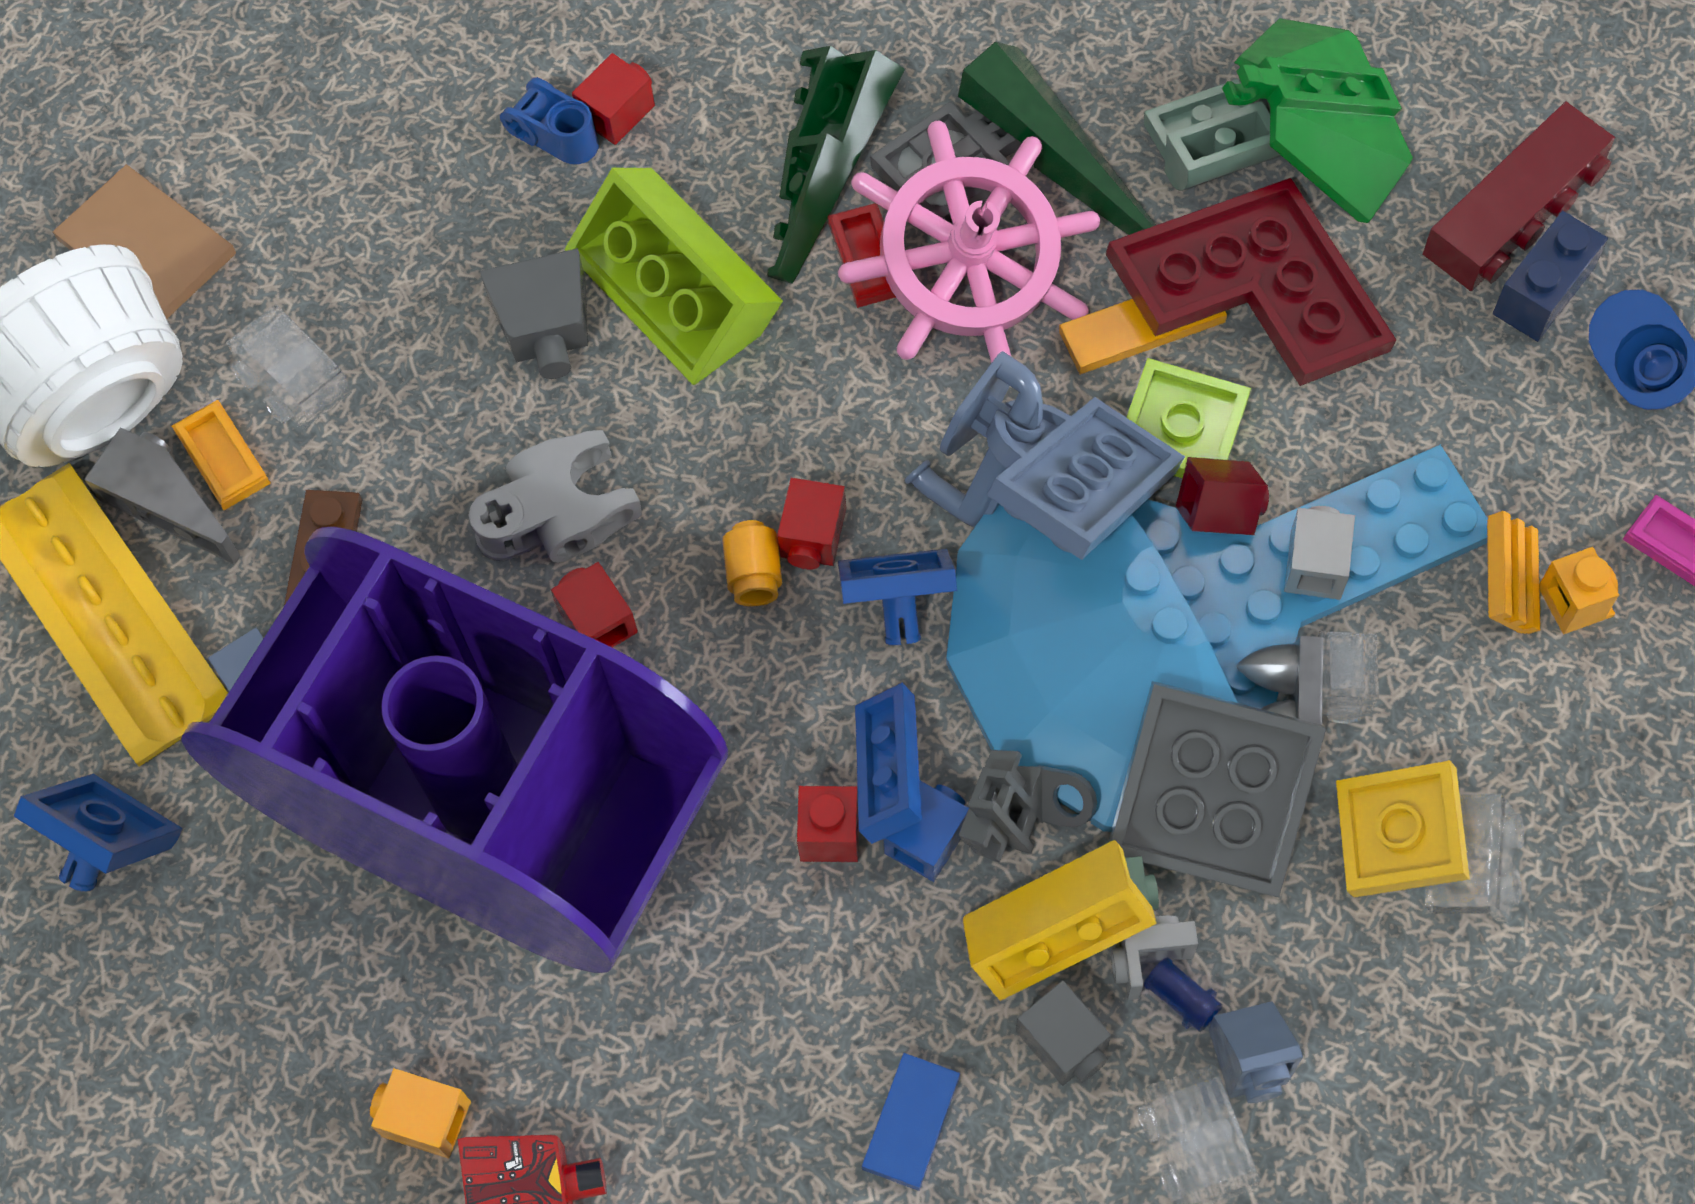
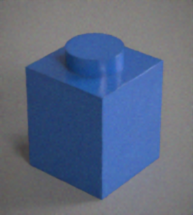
[883,780,969,882]

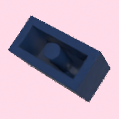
[1493,210,1608,342]

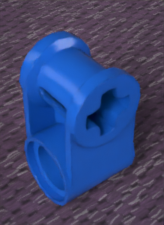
[500,77,599,164]

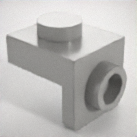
[1111,915,1198,1000]

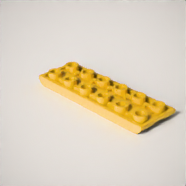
[0,463,228,767]

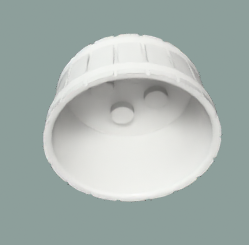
[0,244,183,467]

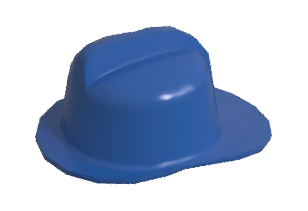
[1589,290,1695,410]

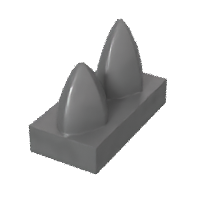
[1237,636,1323,751]

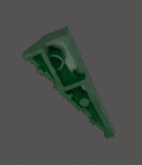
[958,41,1156,235]
[767,46,905,284]

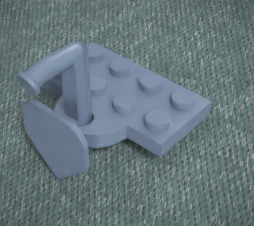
[904,351,1185,560]

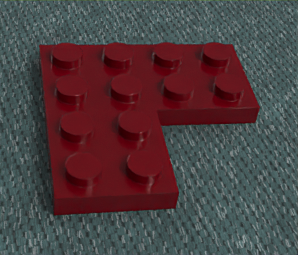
[1106,178,1396,386]

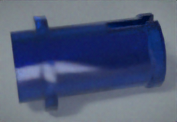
[1143,957,1223,1032]

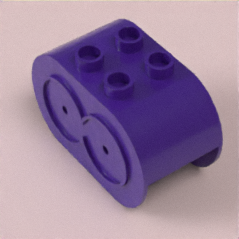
[181,527,728,973]

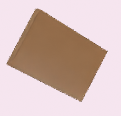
[53,164,236,319]

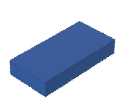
[862,1053,960,1191]

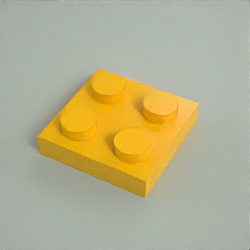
[1336,760,1470,898]

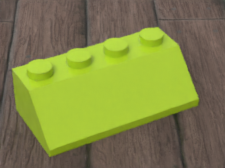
[564,168,783,385]

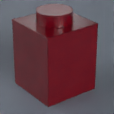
[1175,457,1269,535]

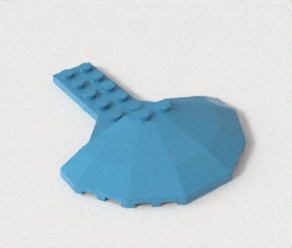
[946,444,1488,832]

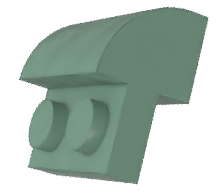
[1144,79,1280,191]

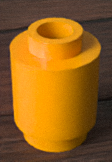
[722,520,783,607]

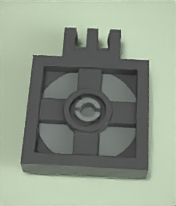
[870,101,1021,223]

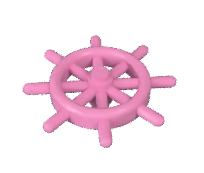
[838,120,1100,363]

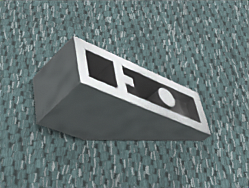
[84,427,240,564]

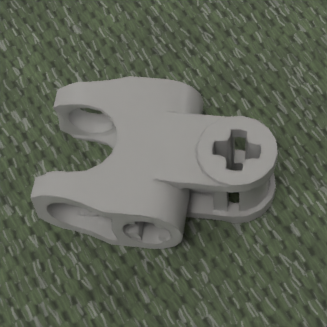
[469,430,642,563]

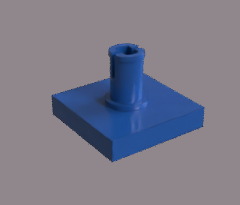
[838,549,957,645]
[13,774,182,891]

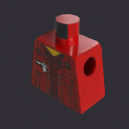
[457,1135,607,1204]

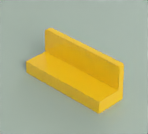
[963,840,1157,1001]

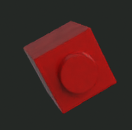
[572,53,655,145]
[777,477,847,570]
[550,561,638,648]
[797,786,859,862]

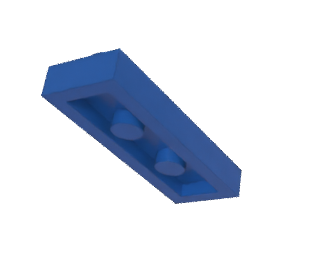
[855,682,922,844]

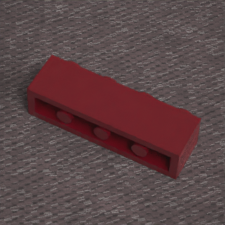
[1422,101,1616,292]

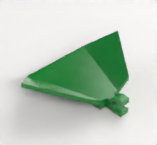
[1222,18,1413,224]

